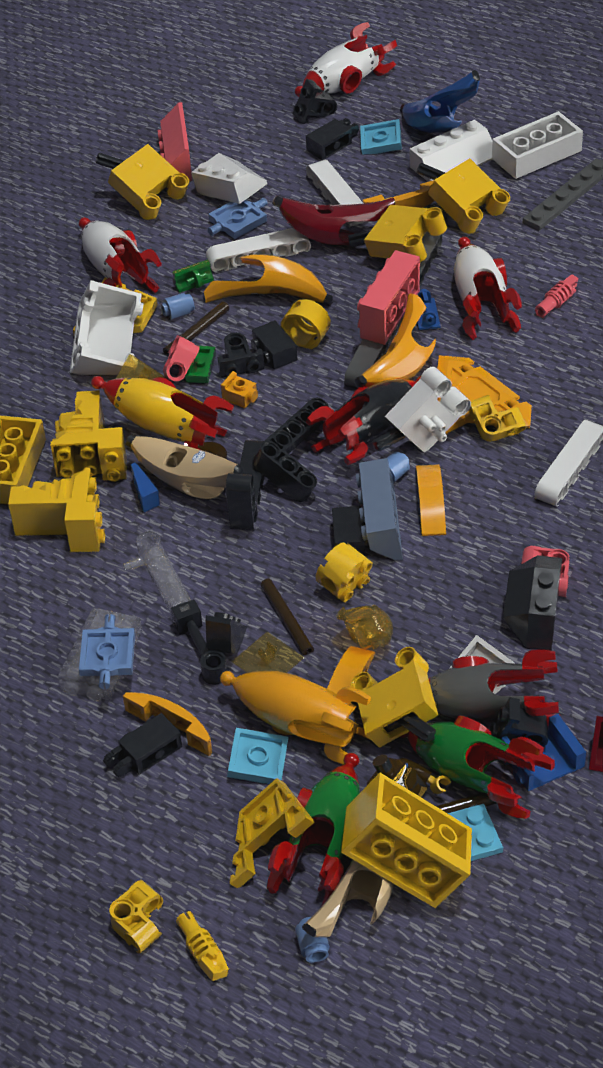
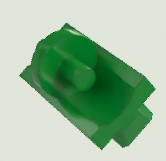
[172,260,214,293]

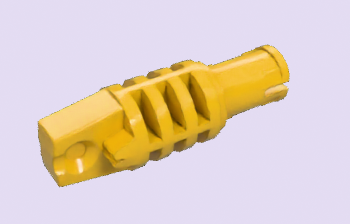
[176,911,229,981]

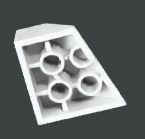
[191,153,267,204]

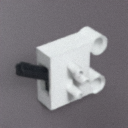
[373,367,471,452]

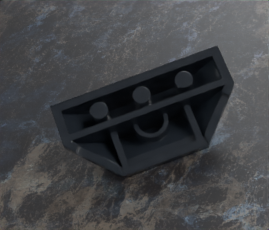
[503,555,563,651]

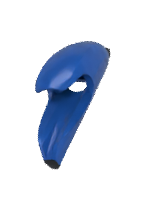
[400,70,480,133]

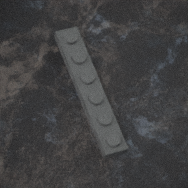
[522,158,603,231]

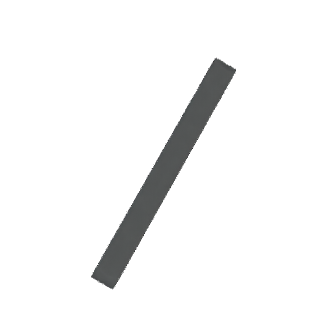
[344,231,442,388]

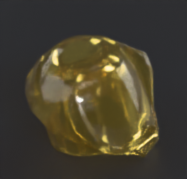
[335,605,393,650]

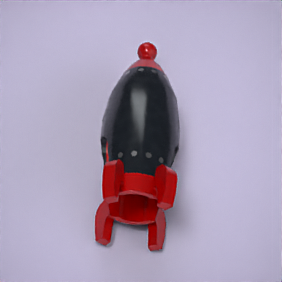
[306,376,421,465]

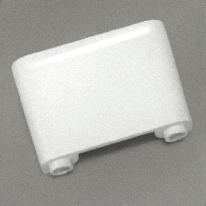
[70,281,143,375]

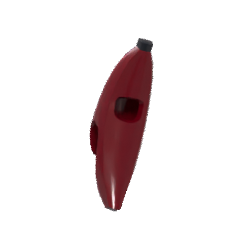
[272,195,395,245]

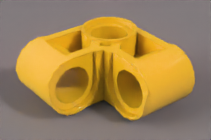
[469,395,527,442]
[109,880,163,954]

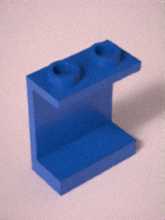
[502,714,586,791]

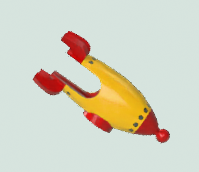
[91,376,234,450]

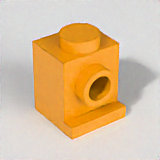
[221,371,258,408]

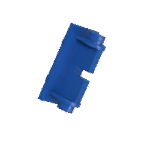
[417,289,441,330]

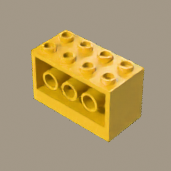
[341,773,472,908]

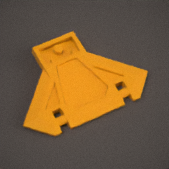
[437,355,532,434]

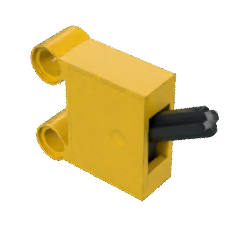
[96,144,189,220]
[417,158,510,234]
[348,205,447,262]
[350,647,438,748]

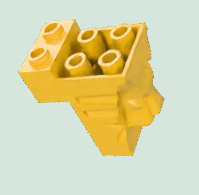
[50,390,127,481]
[8,467,105,552]

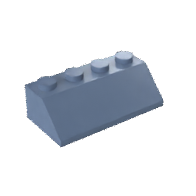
[356,458,403,561]

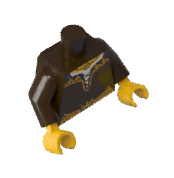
[367,755,451,797]

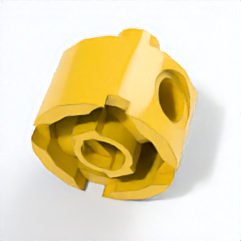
[316,542,373,603]

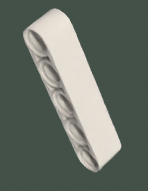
[306,159,367,227]
[206,228,311,273]
[534,420,603,507]

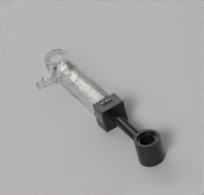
[123,531,227,685]

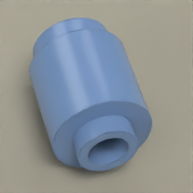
[161,293,195,320]
[387,452,410,483]
[295,917,330,963]

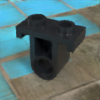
[292,79,338,124]
[217,332,264,378]
[490,697,548,747]

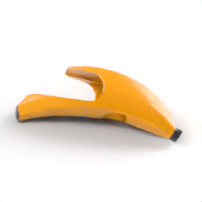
[204,254,333,306]
[355,293,436,388]

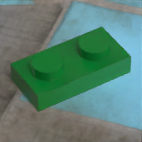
[185,346,216,383]

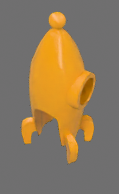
[220,671,372,764]

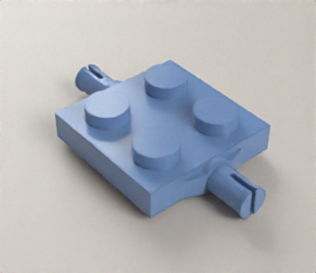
[207,198,268,239]
[79,614,135,689]

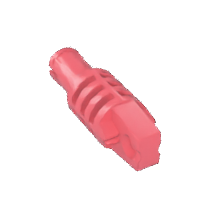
[535,274,579,318]

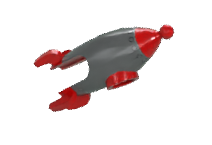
[428,650,560,721]

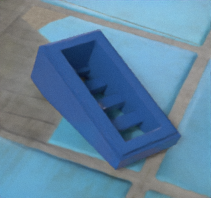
[131,462,160,512]

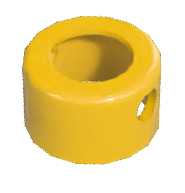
[281,299,331,349]

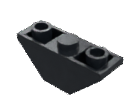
[205,612,247,654]

